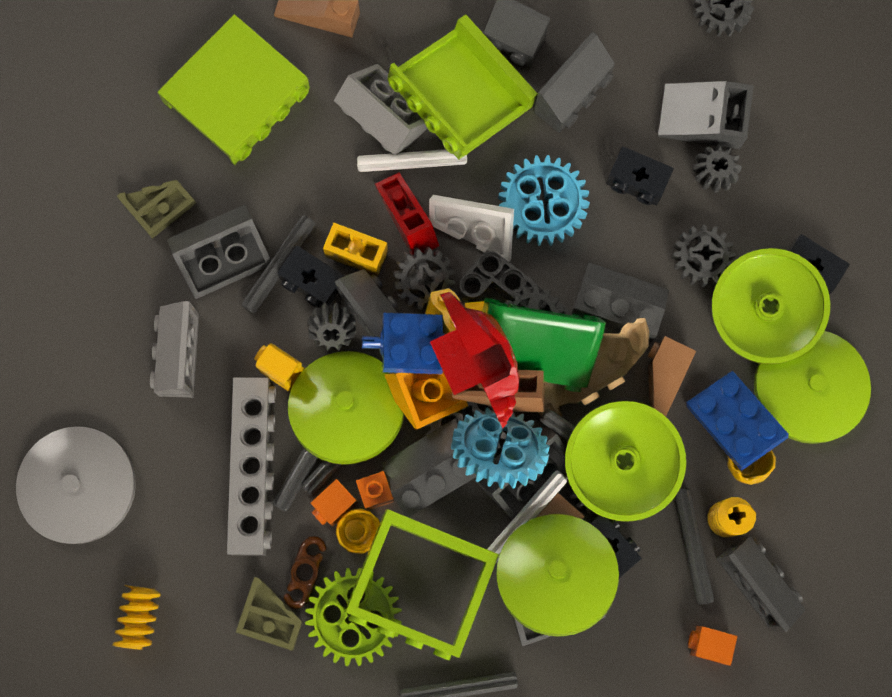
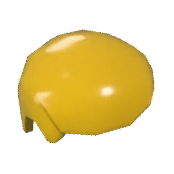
[727,450,776,485]
[336,509,380,554]

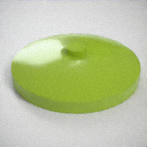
[711,248,830,364]
[754,331,871,444]
[288,351,404,464]
[565,401,686,521]
[497,514,619,636]

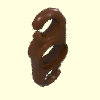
[283,536,327,609]

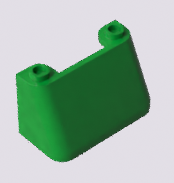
[482,298,606,392]

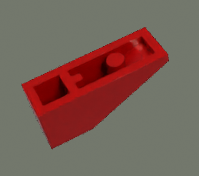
[375,172,439,255]

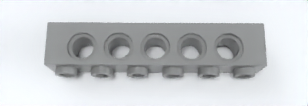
[227,378,276,556]

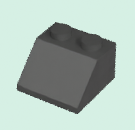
[483,0,550,68]

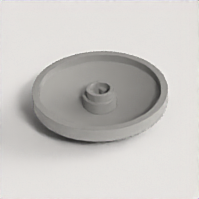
[16,427,136,544]

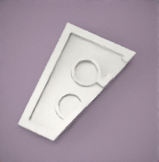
[429,195,514,262]

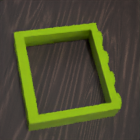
[344,509,499,661]

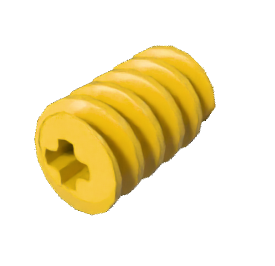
[707,497,756,538]
[112,585,161,650]

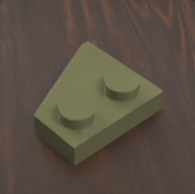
[117,180,196,239]
[236,577,303,651]

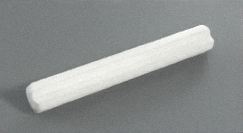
[357,149,467,172]
[487,470,568,563]

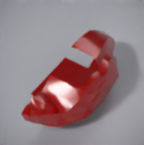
[430,292,520,428]

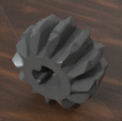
[693,144,742,193]
[307,302,356,351]

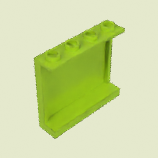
[158,14,310,165]
[387,15,538,160]

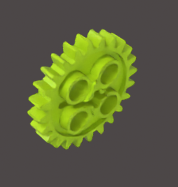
[305,568,402,666]

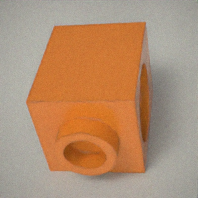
[356,471,394,510]
[311,479,358,527]
[688,626,737,666]

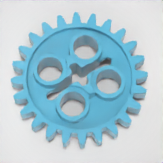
[498,155,590,246]
[451,408,550,489]

